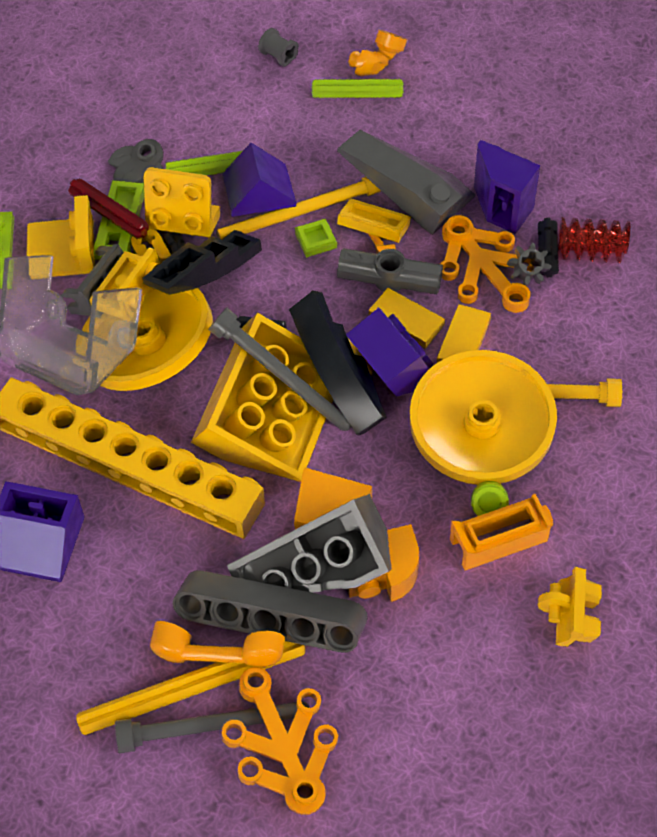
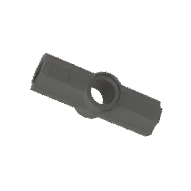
[337,248,443,295]

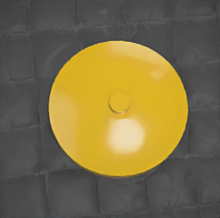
[77,287,213,391]
[410,350,557,485]

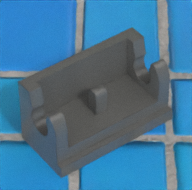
[61,244,124,317]

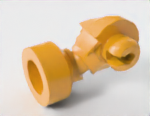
[348,29,408,77]

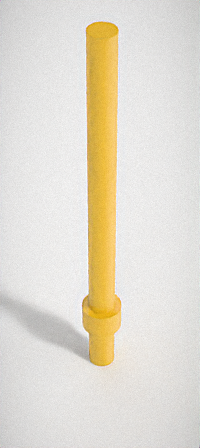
[217,177,381,240]

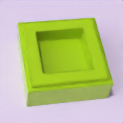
[295,218,337,258]

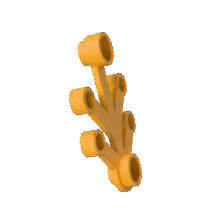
[440,215,534,313]
[222,667,338,815]

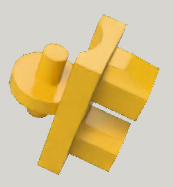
[538,567,602,647]

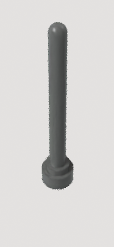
[208,307,351,431]
[115,701,310,754]

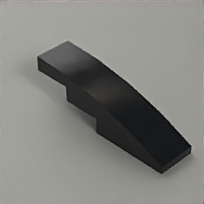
[142,230,262,295]
[289,290,387,435]

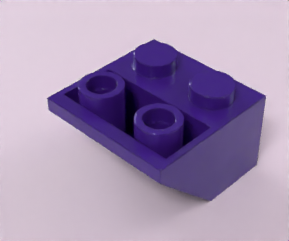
[474,140,540,234]
[345,307,434,397]
[0,481,85,583]

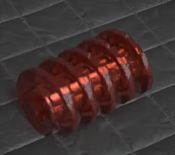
[558,217,631,263]

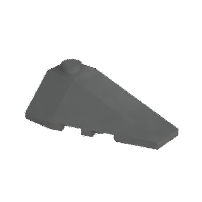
[337,130,476,235]
[226,494,392,593]

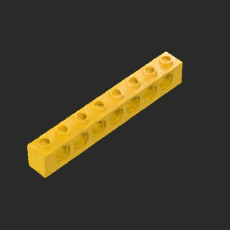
[0,377,265,539]

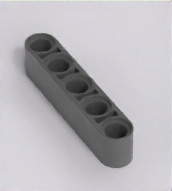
[172,570,368,653]

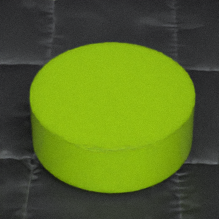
[471,481,509,516]

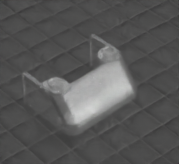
[0,255,142,395]

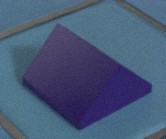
[223,142,297,217]

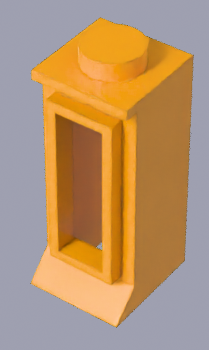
[450,494,553,571]

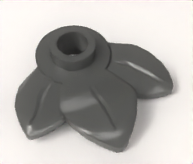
[108,139,164,183]

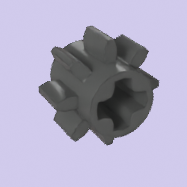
[507,243,551,286]

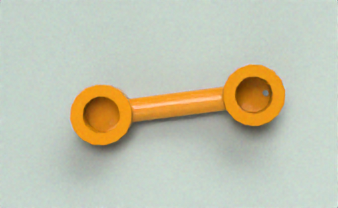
[150,621,285,667]

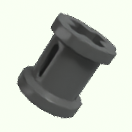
[258,28,299,67]

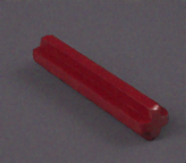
[68,178,150,239]

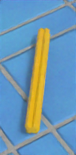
[76,641,305,735]

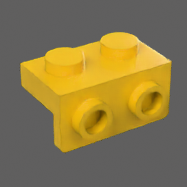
[89,248,160,320]

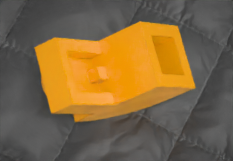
[347,524,419,602]

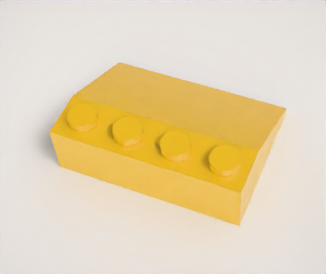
[191,312,333,482]

